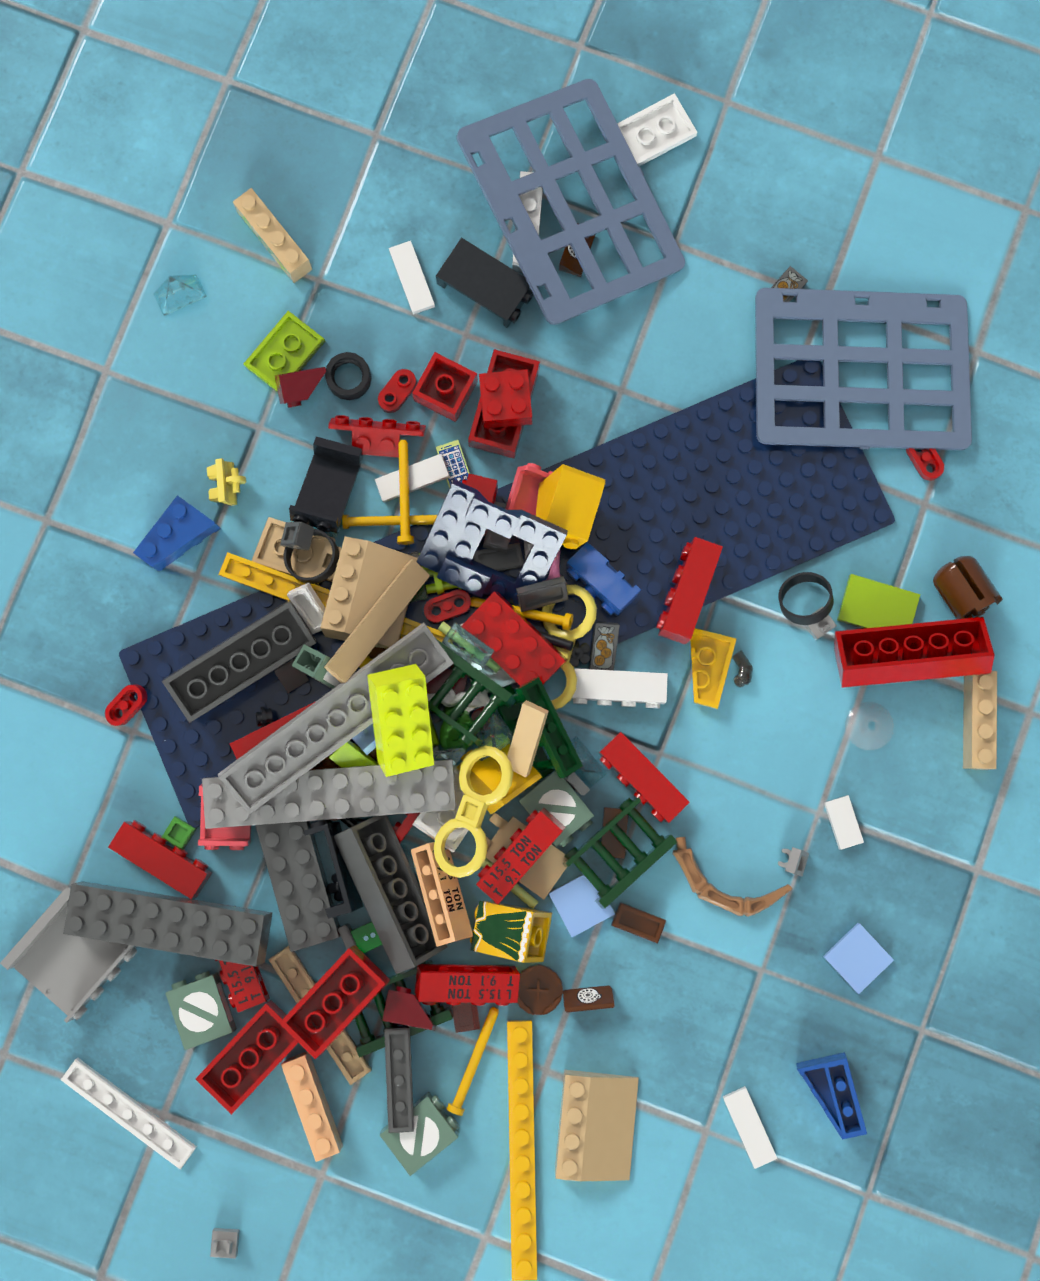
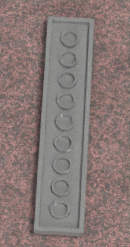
[218,622,453,814]
[202,759,456,829]

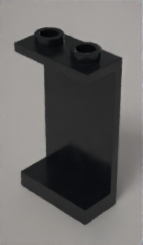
[436,237,534,328]
[289,436,362,533]
[304,820,363,919]

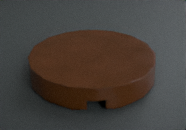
[517,964,563,1015]

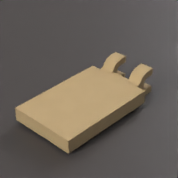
[252,517,342,585]
[486,812,567,899]

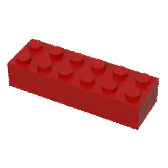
[834,617,995,688]

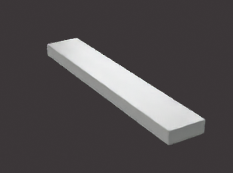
[61,1058,197,1169]

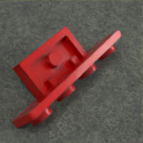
[328,415,426,458]

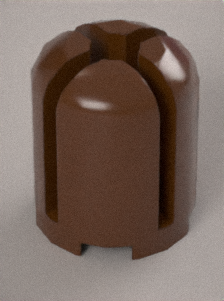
[933,556,1003,619]

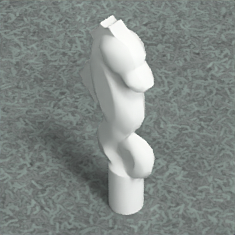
[427,689,490,712]

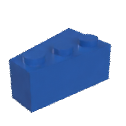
[566,542,641,617]

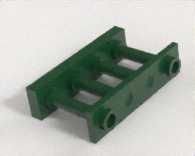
[428,639,516,747]
[497,677,583,783]
[562,797,677,909]
[355,960,454,1058]

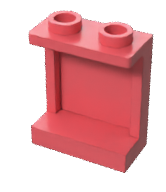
[505,463,553,516]
[198,784,251,850]

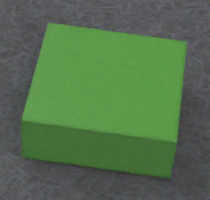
[162,816,197,850]

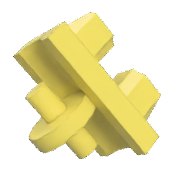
[207,458,246,506]

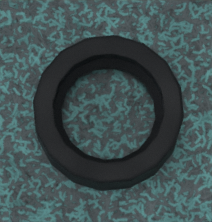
[325,352,372,401]

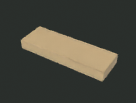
[507,700,549,777]

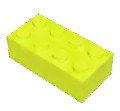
[367,664,434,777]

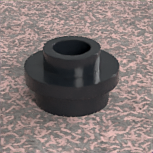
[256,706,273,727]

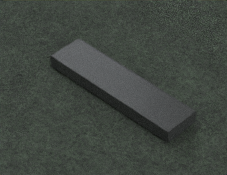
[384,1027,414,1133]

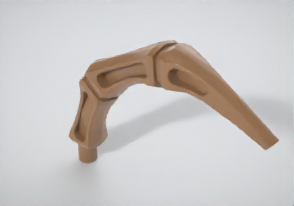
[673,837,792,917]

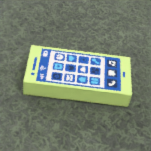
[436,440,469,489]

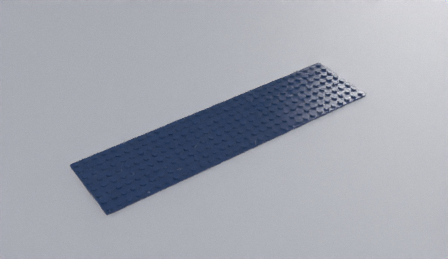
[119,360,895,828]

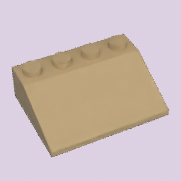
[320,536,418,649]
[555,1070,639,1181]

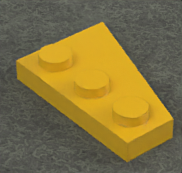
[690,628,737,709]

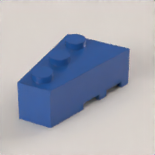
[133,495,221,571]
[796,1052,867,1140]

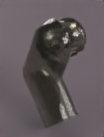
[732,650,753,687]

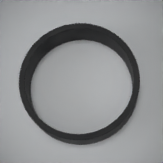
[283,529,339,584]
[778,572,834,625]

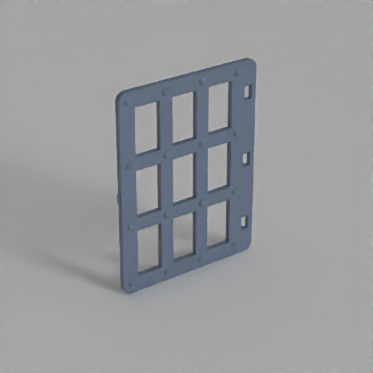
[456,79,685,325]
[755,288,972,450]

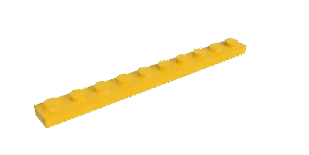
[218,552,453,648]
[507,1020,537,1281]

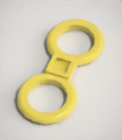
[542,585,597,710]
[433,746,513,878]

